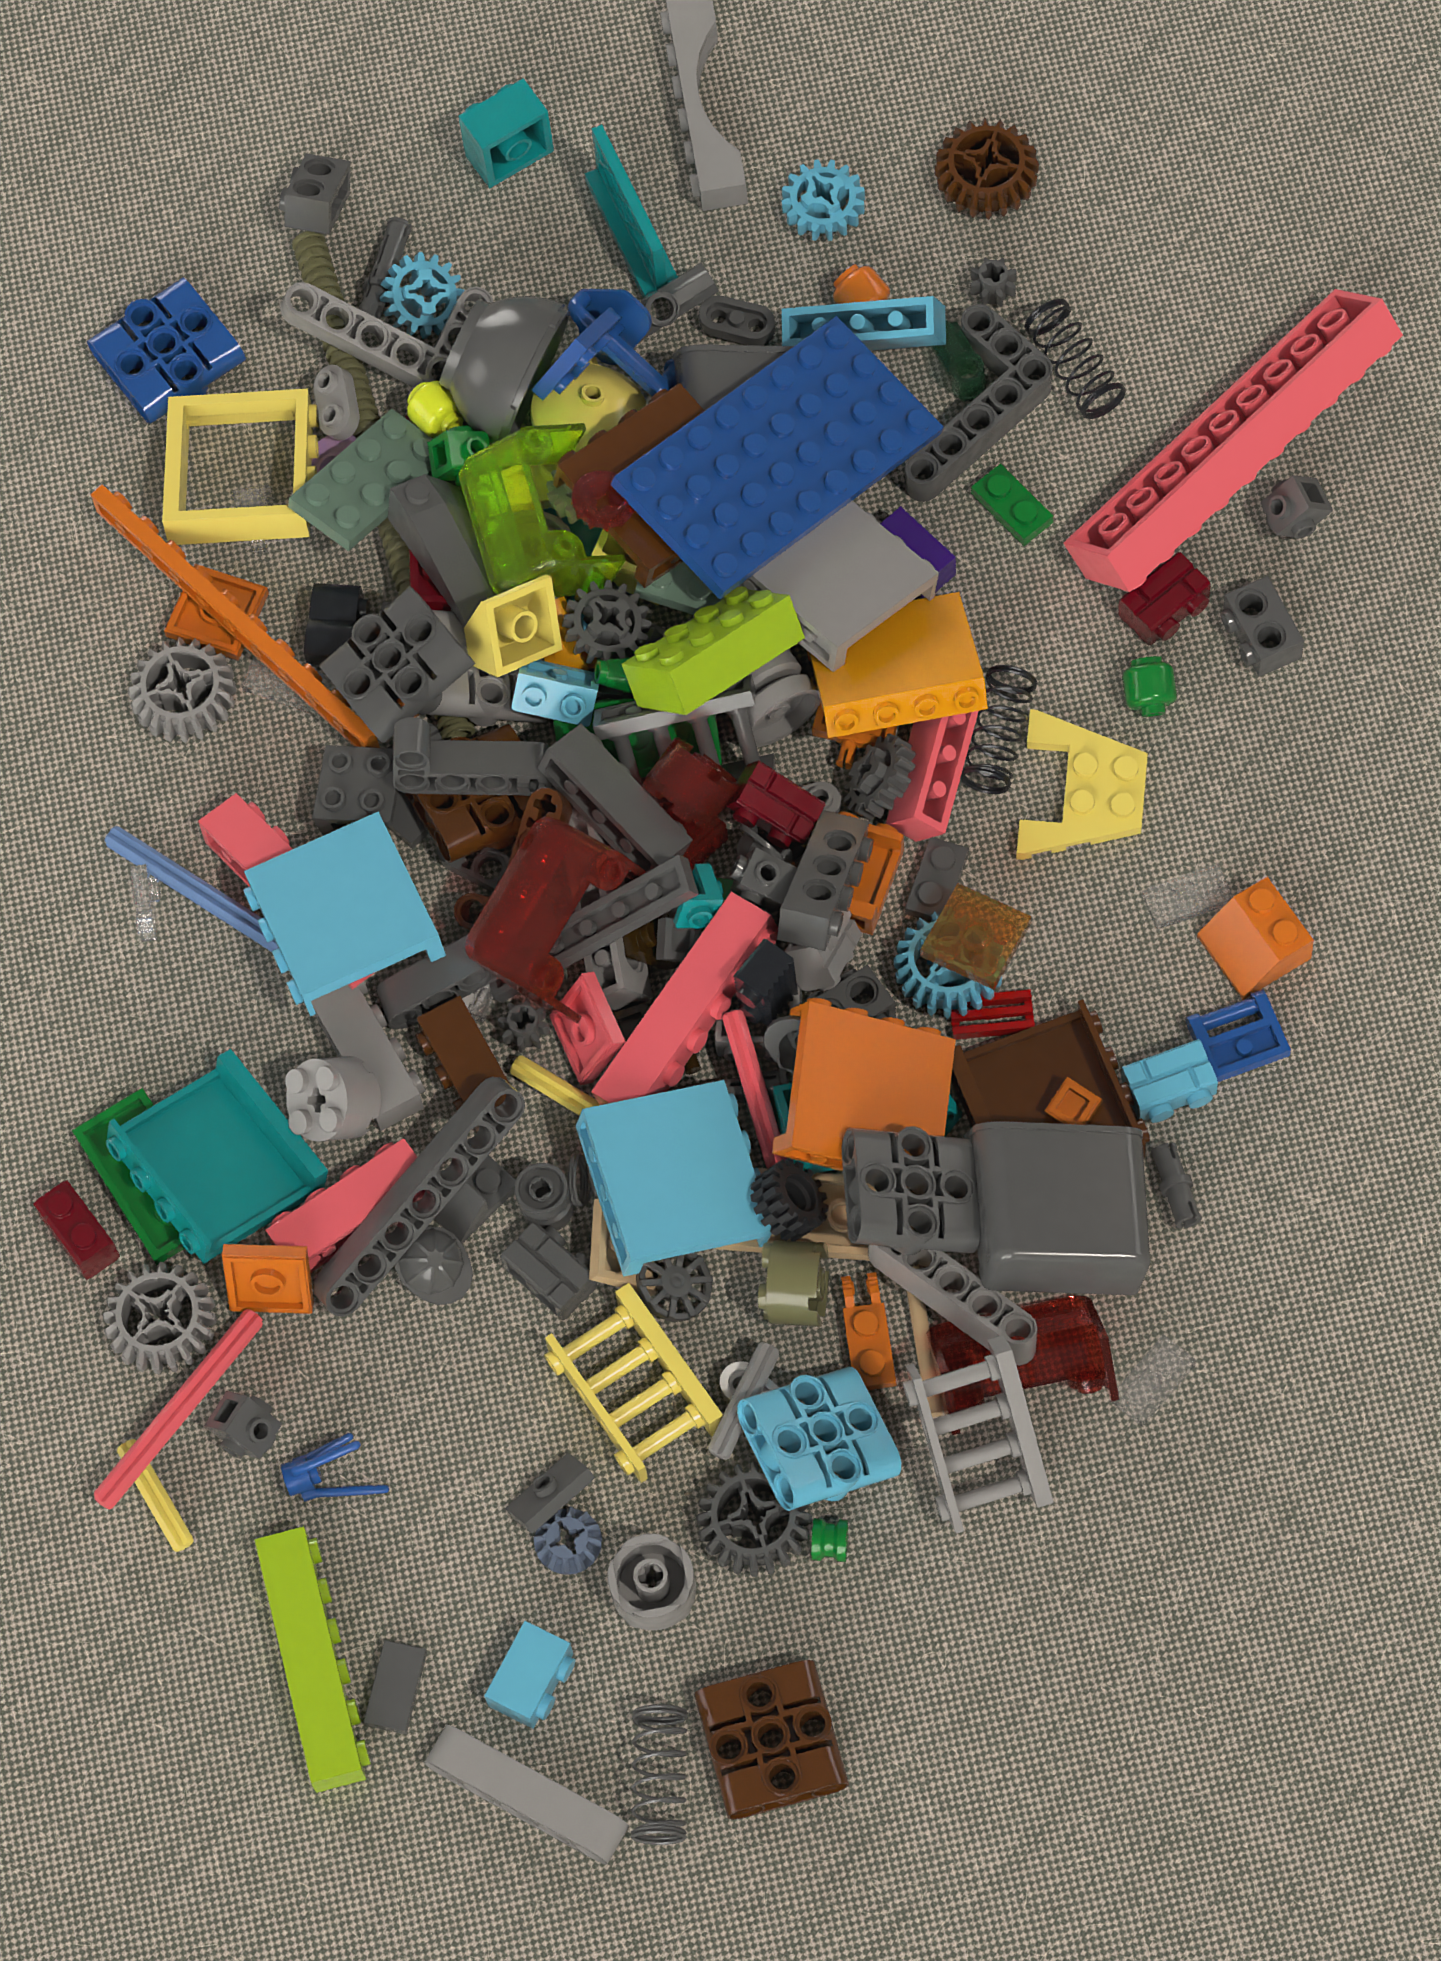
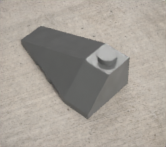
[388,474,498,627]

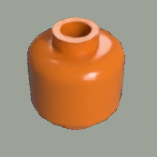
[833,264,890,304]

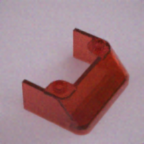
[465,817,647,1023]
[926,1295,1120,1435]

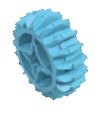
[894,909,1005,1019]

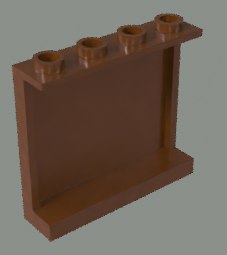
[553,383,705,588]
[951,999,1150,1159]

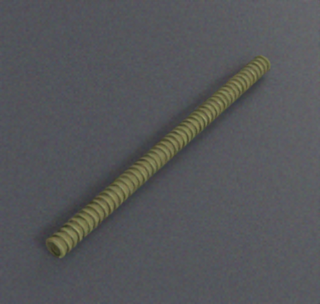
[291,231,476,740]

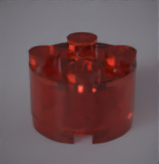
[642,737,740,830]

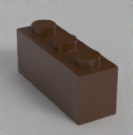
[415,996,510,1133]

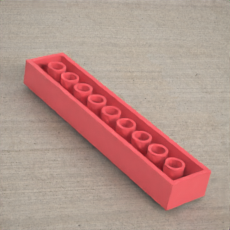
[1063,289,1403,592]

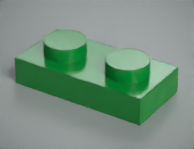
[971,463,1054,546]

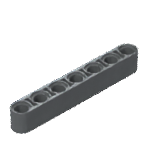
[313,1077,525,1317]

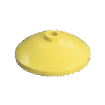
[530,364,647,457]

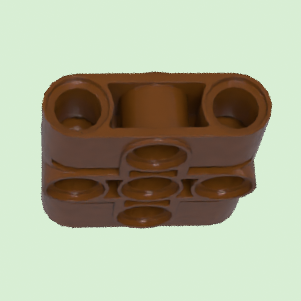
[405,724,556,863]
[694,1660,849,1820]

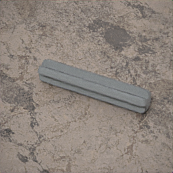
[708,1342,779,1460]

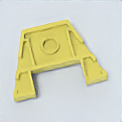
[1016,709,1148,860]

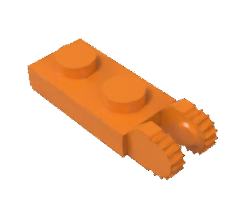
[841,1272,897,1390]

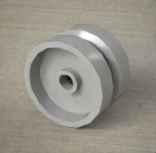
[728,649,821,747]

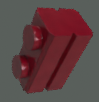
[1118,552,1211,646]
[725,760,825,849]
[33,1180,120,1280]

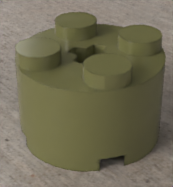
[758,1240,829,1327]

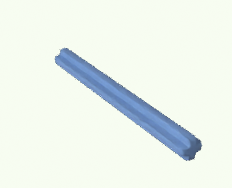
[104,826,278,952]

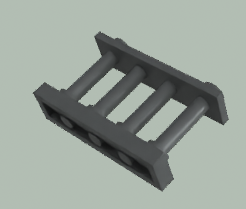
[593,674,776,803]

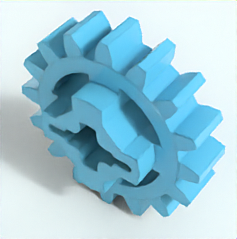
[782,160,865,241]
[380,252,464,339]

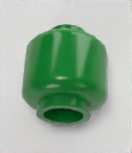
[1122,656,1178,717]

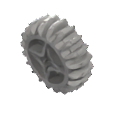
[128,637,237,744]
[103,1262,217,1375]

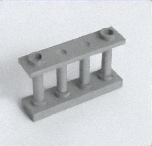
[902,1335,1054,1534]

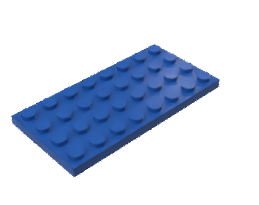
[611,316,944,599]

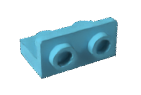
[511,660,599,727]

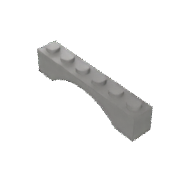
[660,0,748,211]

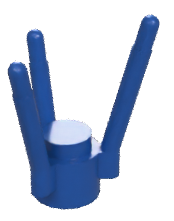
[281,1433,389,1502]

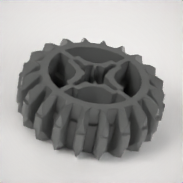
[696,1461,812,1577]

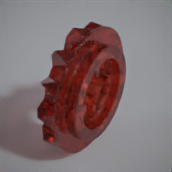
[571,470,634,533]

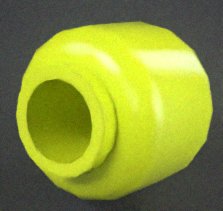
[407,380,464,438]

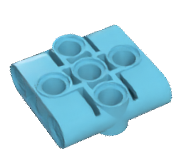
[737,1367,902,1511]

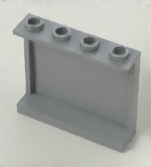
[738,501,939,672]

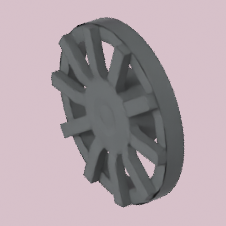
[636,1252,713,1322]

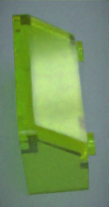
[459,423,625,597]

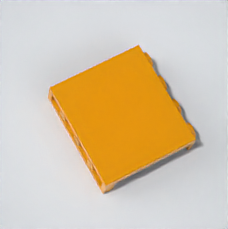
[806,592,988,738]

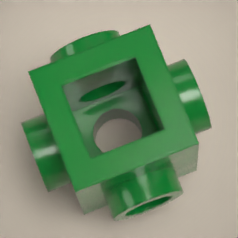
[427,426,494,486]

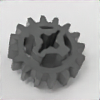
[562,580,651,664]
[844,734,916,821]

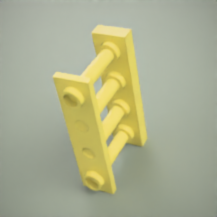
[544,1283,723,1483]

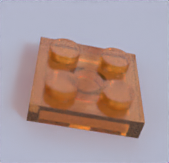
[920,883,1032,990]

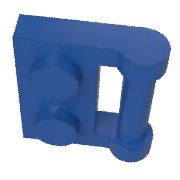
[1185,989,1291,1082]

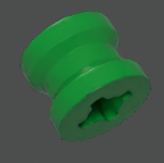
[811,1518,848,1562]

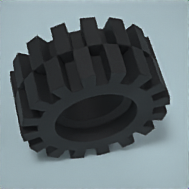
[750,1159,829,1241]

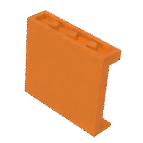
[772,998,956,1188]

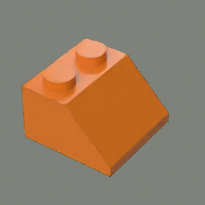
[1197,876,1314,1000]

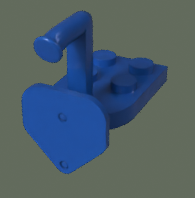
[531,289,676,401]

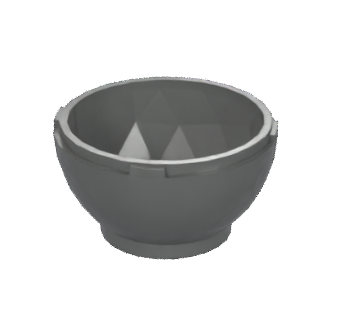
[439,296,570,447]

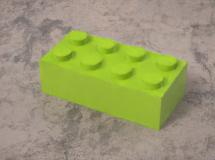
[622,586,805,715]

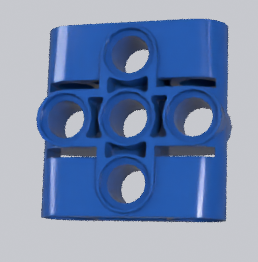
[87,277,246,424]

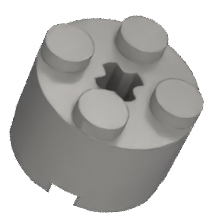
[285,1056,381,1142]
[607,1534,696,1630]

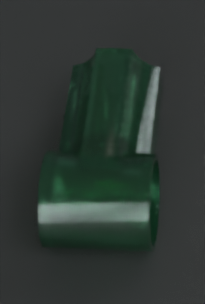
[930,320,987,401]

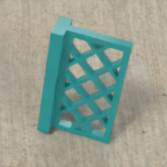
[584,124,678,300]

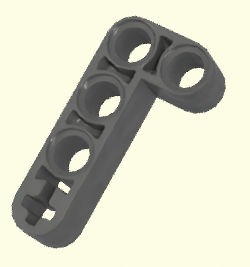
[393,717,552,796]

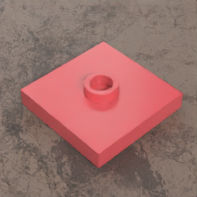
[549,971,626,1085]

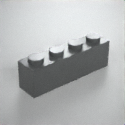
[537,724,693,876]

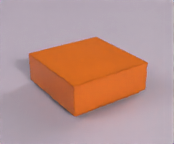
[1045,1077,1103,1125]

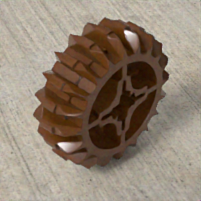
[935,118,1039,220]

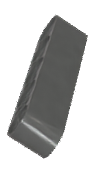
[376,899,563,1029]

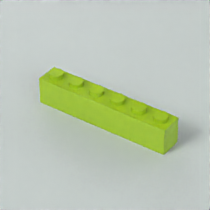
[254,1526,371,1793]

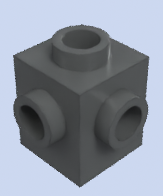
[1260,475,1333,539]
[729,847,798,913]
[204,1391,282,1459]

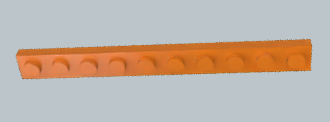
[90,485,380,748]

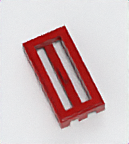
[951,989,1035,1040]

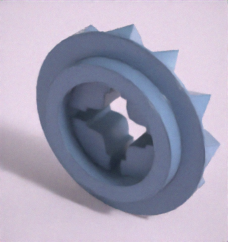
[533,1506,602,1575]

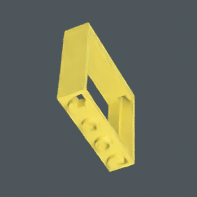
[162,388,319,545]

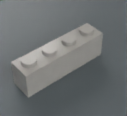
[311,982,425,1131]

